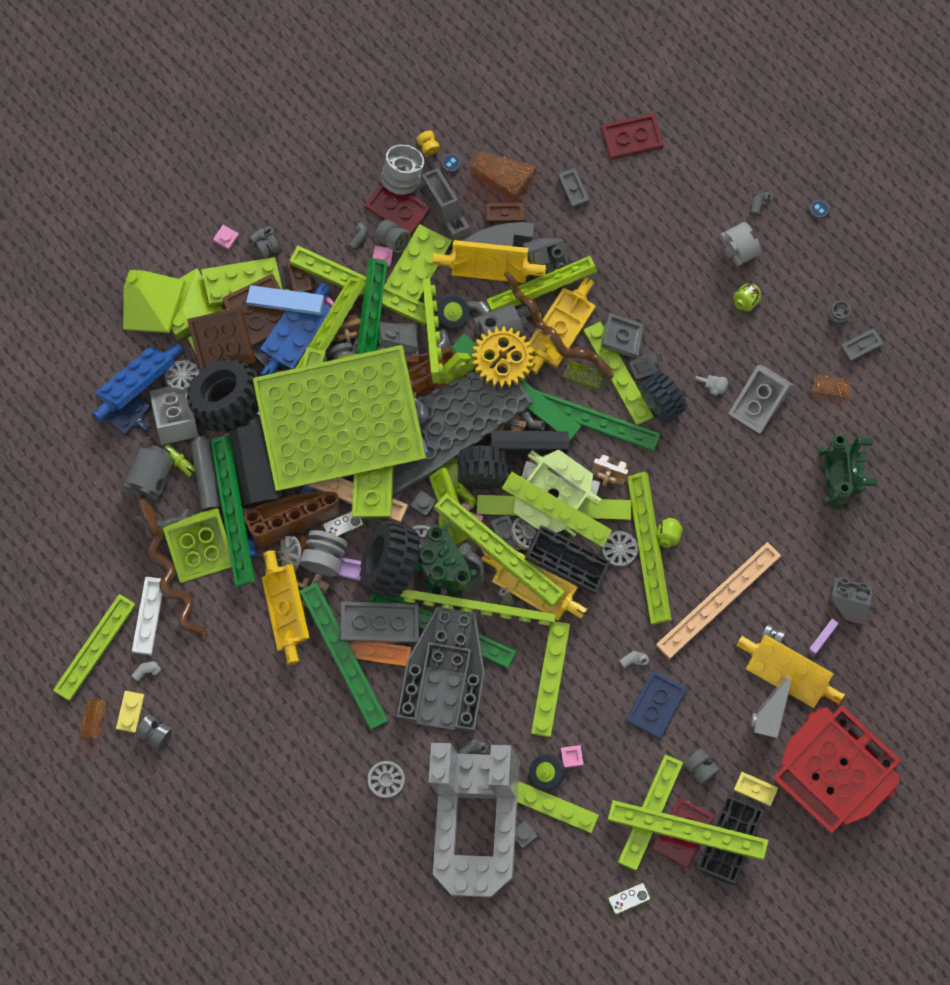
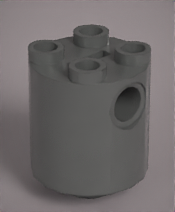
[473,304,528,347]
[123,446,173,502]

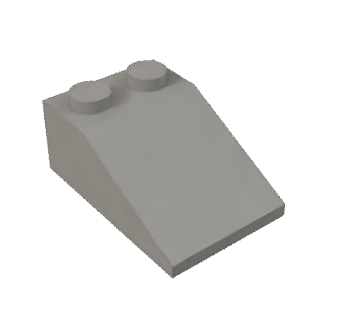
[728,365,794,434]
[149,385,199,445]
[751,676,791,738]

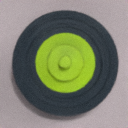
[435,295,469,329]
[529,754,565,790]

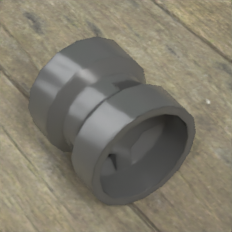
[256,234,281,259]
[830,300,851,324]

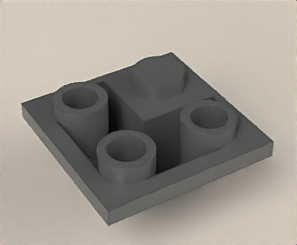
[523,238,569,279]
[831,577,873,625]

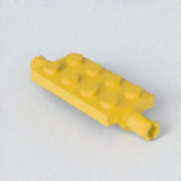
[433,240,546,283]
[527,277,596,375]
[482,549,588,621]
[262,551,309,665]
[736,635,845,708]

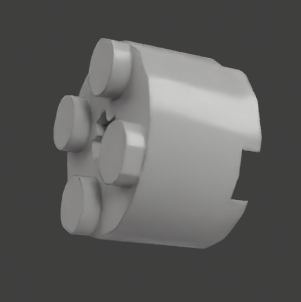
[720,222,761,267]

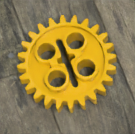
[472,326,534,388]

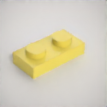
[116,691,145,733]
[734,772,778,807]

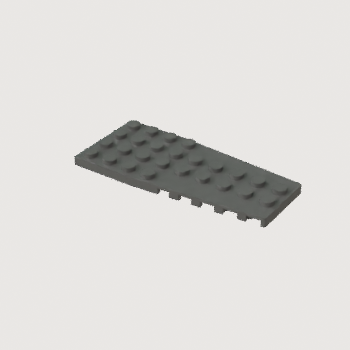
[392,357,533,498]

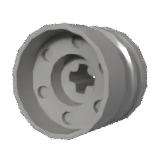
[381,144,424,195]
[300,530,348,577]

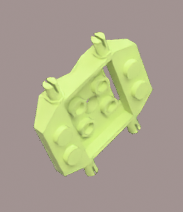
[514,449,601,537]

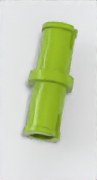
[163,444,195,478]

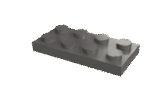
[340,601,419,644]

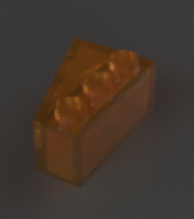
[470,151,537,202]
[406,345,456,397]

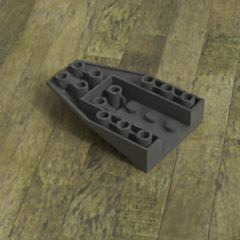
[397,607,485,735]

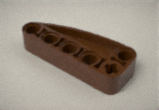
[244,491,341,548]

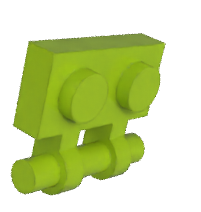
[439,352,477,384]

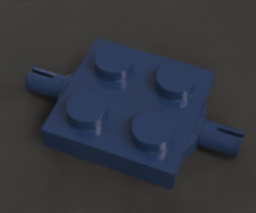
[104,396,151,436]

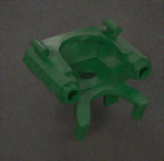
[818,433,877,510]
[415,524,477,597]

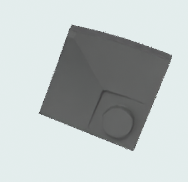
[378,321,418,354]

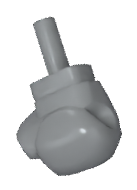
[695,375,728,396]

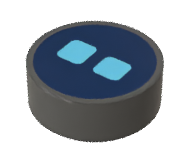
[442,154,460,173]
[810,200,829,219]

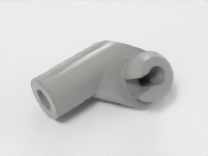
[619,651,649,669]

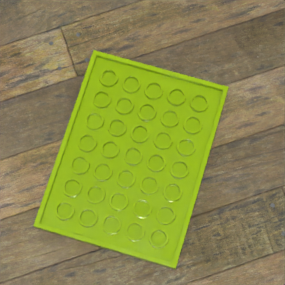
[253,345,427,491]

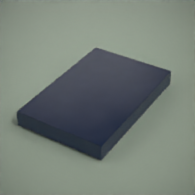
[625,670,687,740]

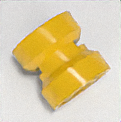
[416,131,440,156]

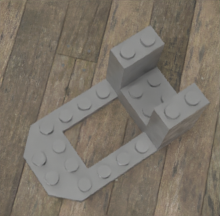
[428,743,520,898]

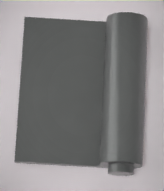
[191,436,242,511]

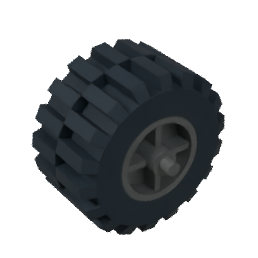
[639,371,687,423]

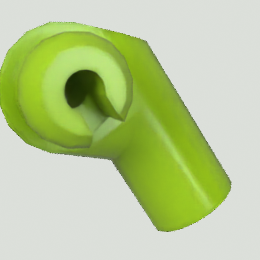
[454,483,476,510]

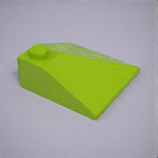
[170,269,224,341]
[123,270,186,333]
[163,507,232,583]

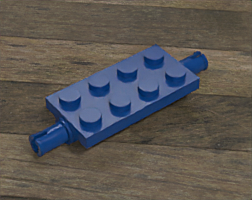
[260,283,331,376]
[92,342,183,422]

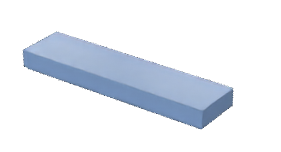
[246,286,324,315]

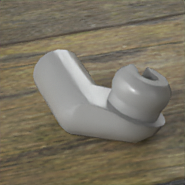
[131,661,161,682]

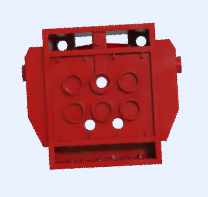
[773,705,901,834]

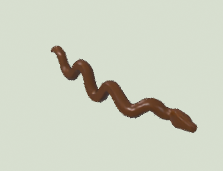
[504,272,614,379]
[139,499,208,641]

